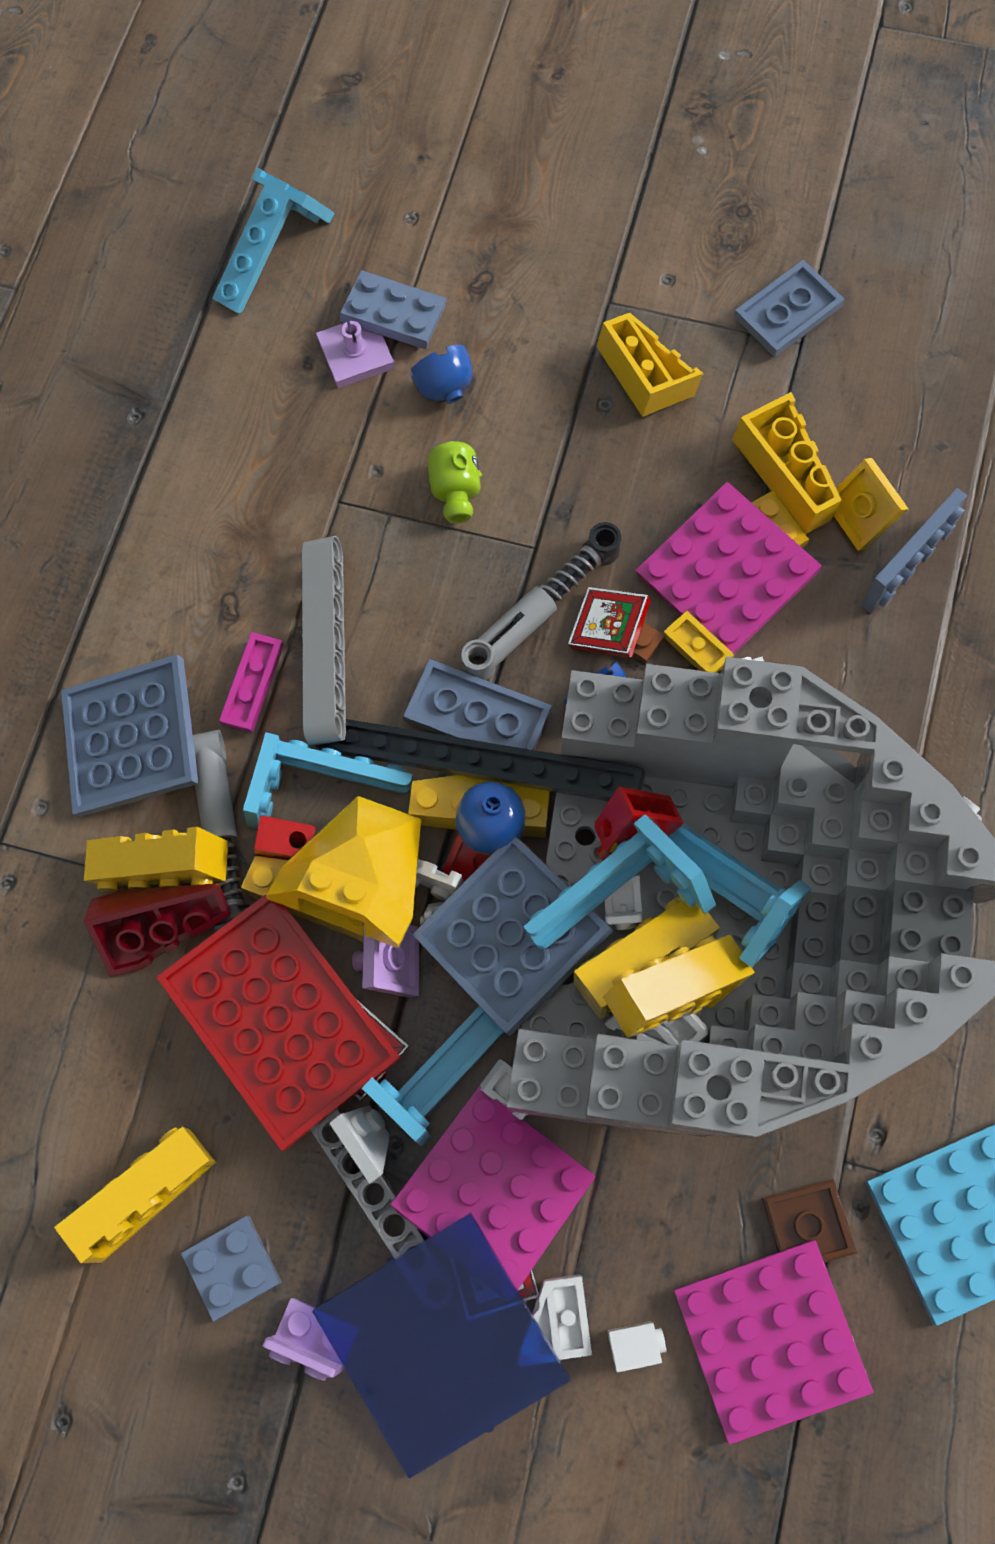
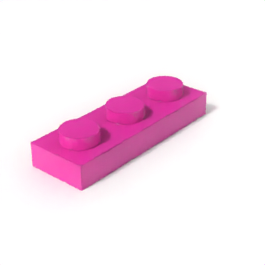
[219,632,284,734]

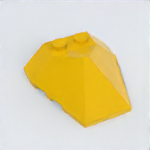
[266,796,421,948]

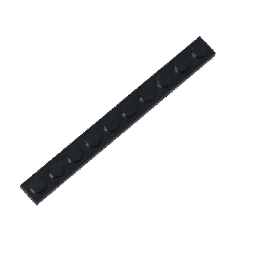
[315,719,646,801]

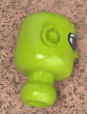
[427,441,482,524]

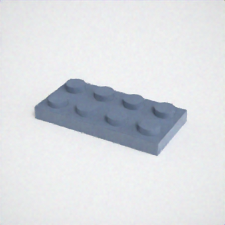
[861,488,968,613]
[403,659,552,750]

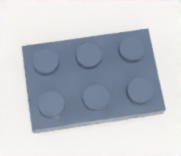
[734,260,845,357]
[340,270,447,350]

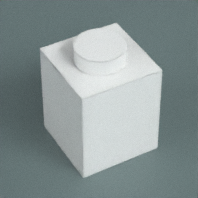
[607,1321,667,1372]

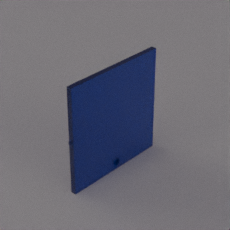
[312,1212,570,1479]

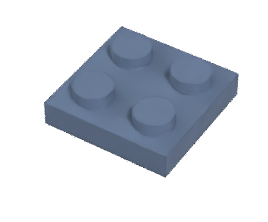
[181,1216,282,1322]

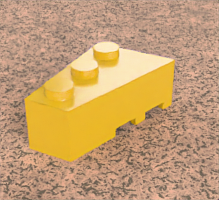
[596,313,703,417]

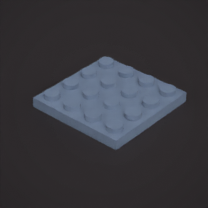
[61,654,199,817]
[412,837,614,1036]

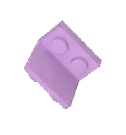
[262,1298,360,1381]

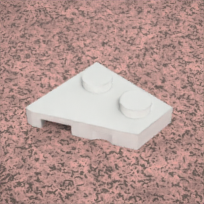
[415,859,463,901]
[329,1105,390,1184]
[518,1274,592,1366]

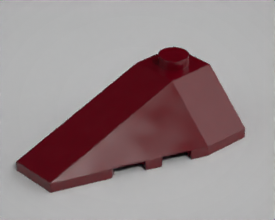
[83,883,231,977]

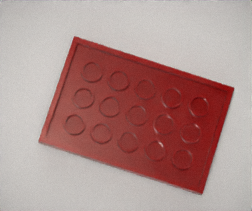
[156,894,401,1152]

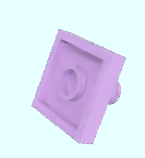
[316,321,395,389]
[352,923,420,997]

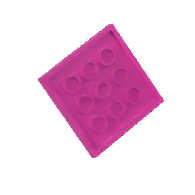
[636,482,822,655]
[389,1086,596,1301]
[674,1240,874,1445]

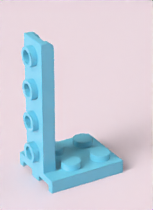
[212,167,335,313]
[243,732,412,829]
[523,815,716,949]
[669,824,812,967]
[362,1006,505,1147]

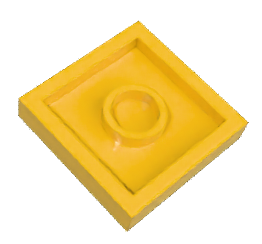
[833,458,909,551]

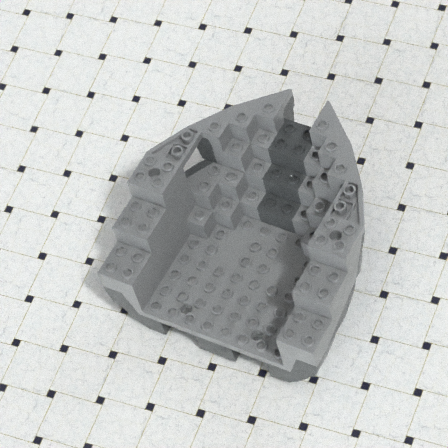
[507,657,995,1138]

